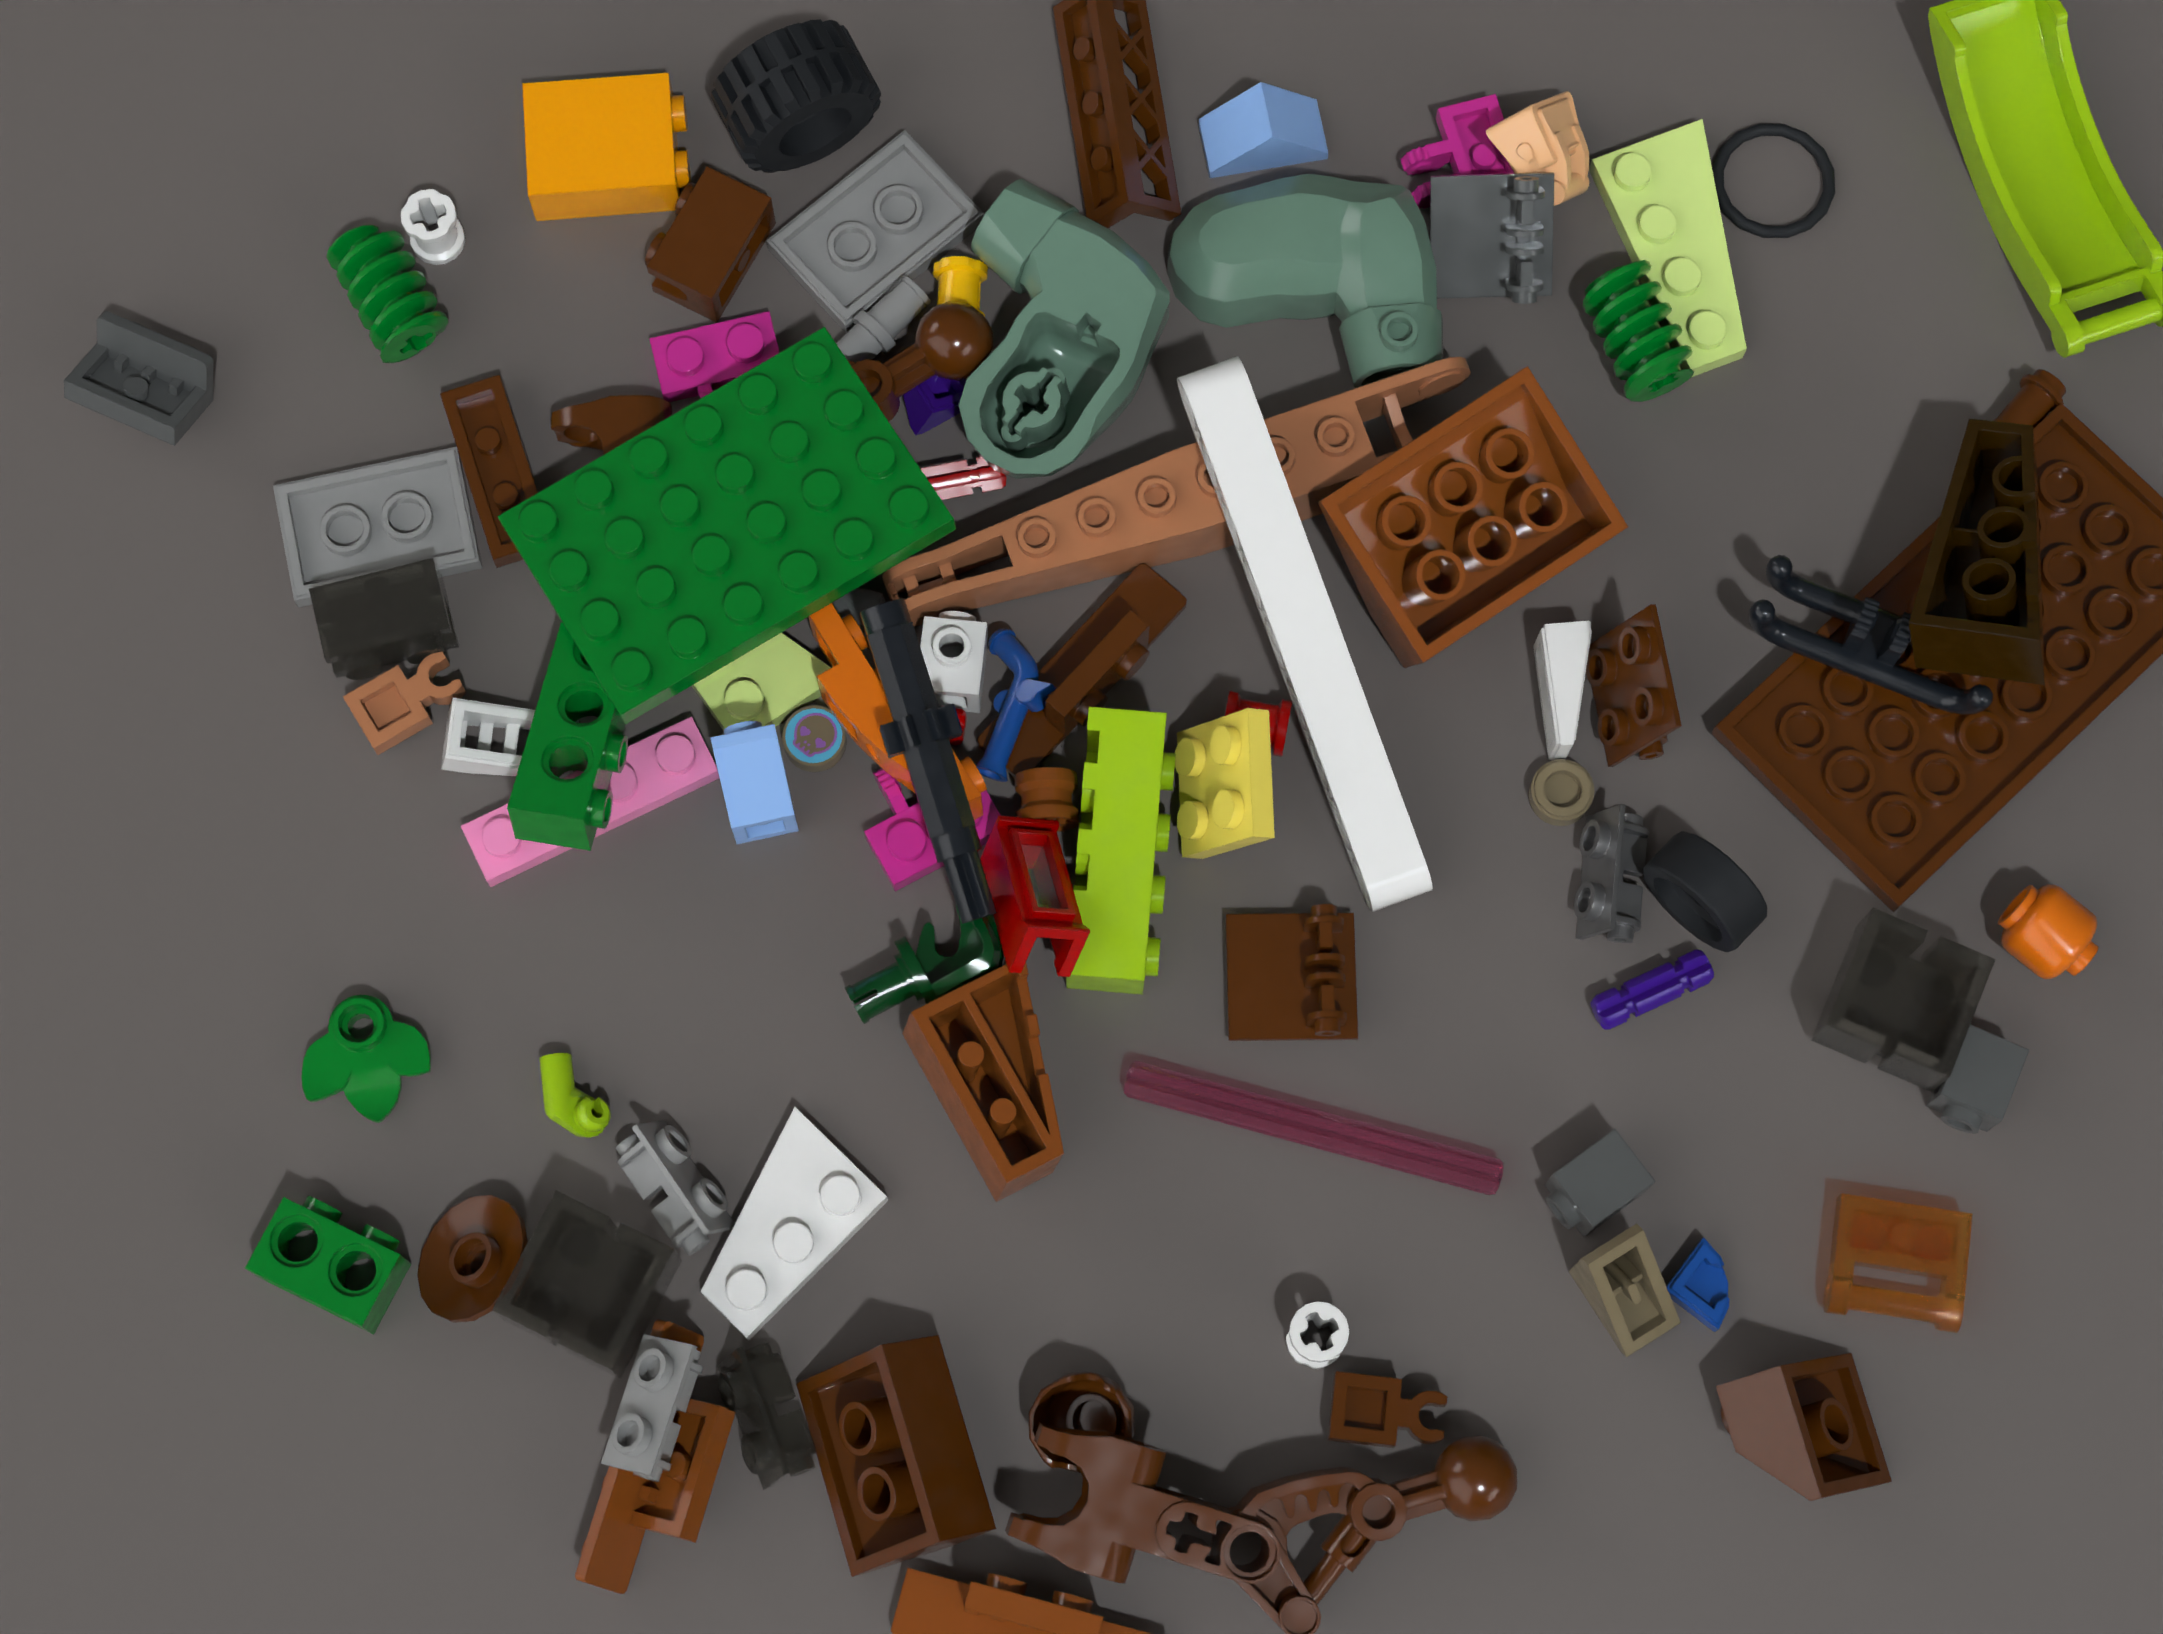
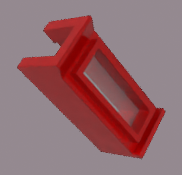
[980,815,1090,977]

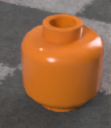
[1998,884,2099,979]

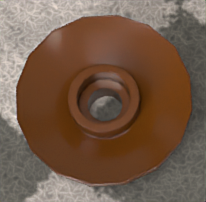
[417,1195,528,1323]

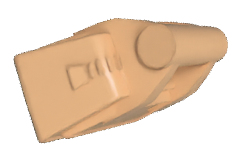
[1486,91,1590,206]

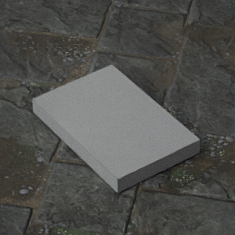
[766,130,984,333]
[273,447,483,608]

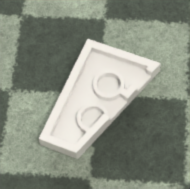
[700,1107,888,1341]

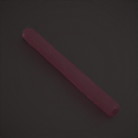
[1124,1061,1504,1195]

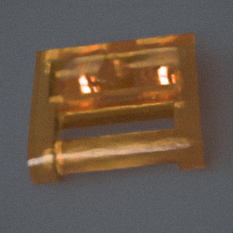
[1823,1193,1973,1333]

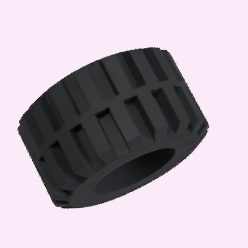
[711,19,881,173]

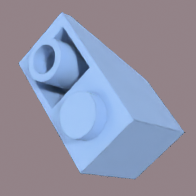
[710,721,799,844]

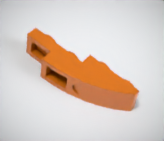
[808,603,987,820]

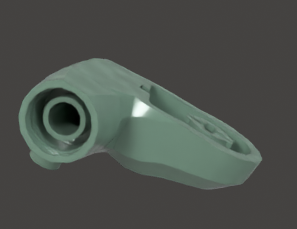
[1167,174,1443,388]
[959,179,1170,479]

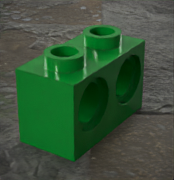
[245,1196,411,1335]

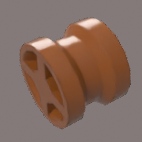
[1014,767,1079,832]

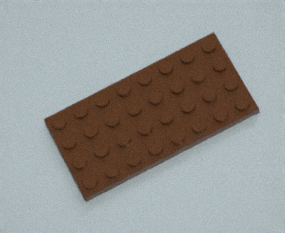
[1711,403,2163,913]

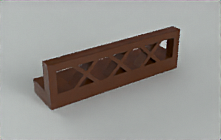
[1053,0,1182,228]

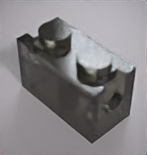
[309,558,459,680]

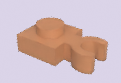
[343,652,466,755]

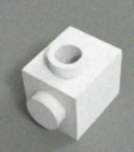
[920,611,988,713]

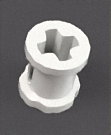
[401,189,465,265]
[1285,1301,1349,1369]

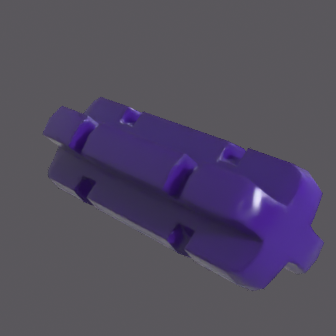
[1590,949,1714,1030]

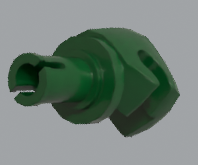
[845,905,1005,1024]

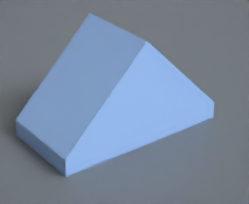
[1198,82,1328,179]

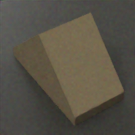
[1569,1223,1681,1357]

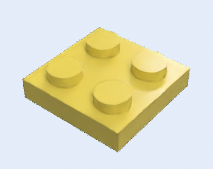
[1175,708,1275,859]

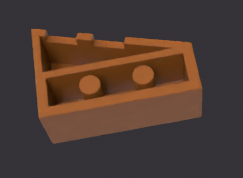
[902,963,1064,1202]

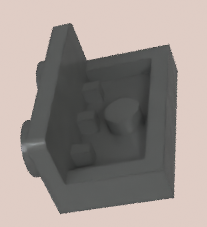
[64,311,213,446]

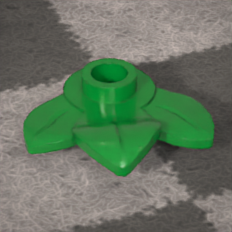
[301,995,431,1123]

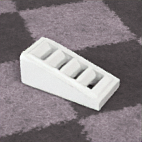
[1533,621,1592,761]
[441,698,579,778]

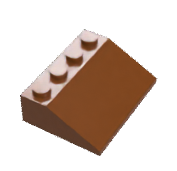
[1318,366,1628,668]

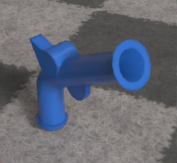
[975,628,1057,782]

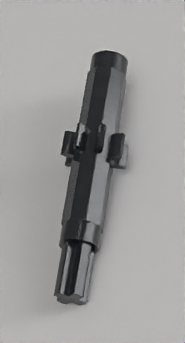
[860,599,997,924]

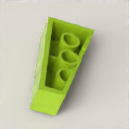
[1066,707,1176,995]

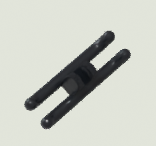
[1749,555,1993,715]

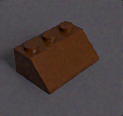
[796,1335,996,1577]

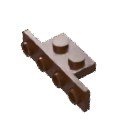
[978,563,1187,777]

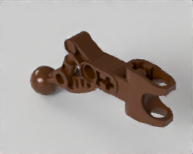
[551,301,993,455]
[1005,1423,1518,1634]

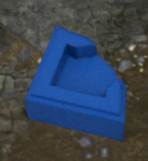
[1666,1238,1730,1332]

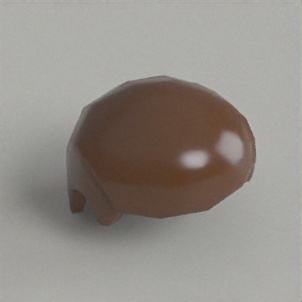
[1029,1371,1135,1473]

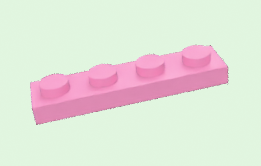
[461,716,719,887]

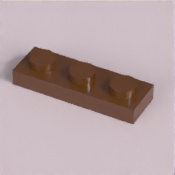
[440,375,538,568]

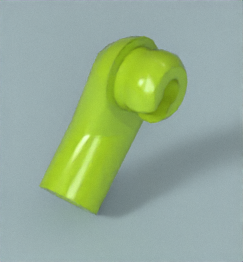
[539,1053,611,1138]

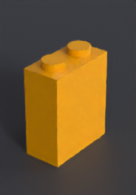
[522,73,691,221]

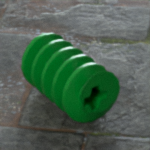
[326,225,449,363]
[1583,260,1694,402]

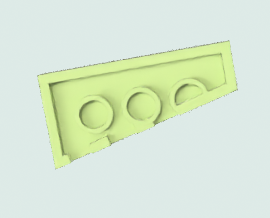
[1589,119,1747,377]

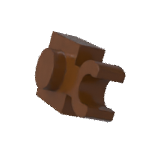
[1328,1371,1448,1448]

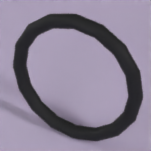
[1712,123,1835,238]

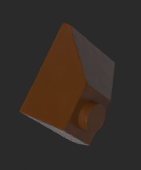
[1716,1353,1892,1501]

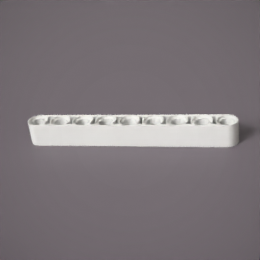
[1177,356,1433,912]

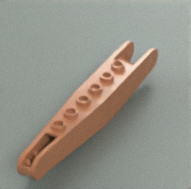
[882,357,1471,626]

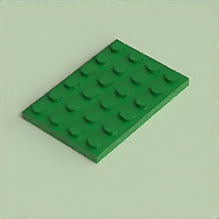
[497,327,956,725]

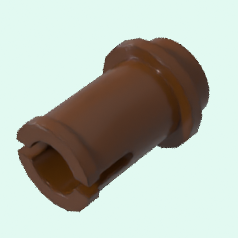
[1993,369,2066,429]

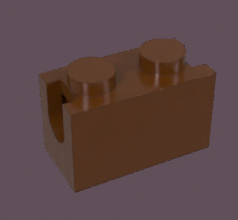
[645,166,776,323]

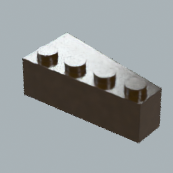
[1909,419,2045,685]

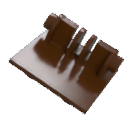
[1586,604,1682,767]
[1226,904,1358,1041]

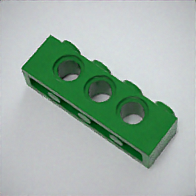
[507,622,628,851]

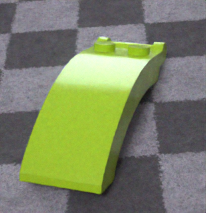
[1928,0,2163,358]

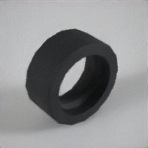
[1643,831,1767,953]

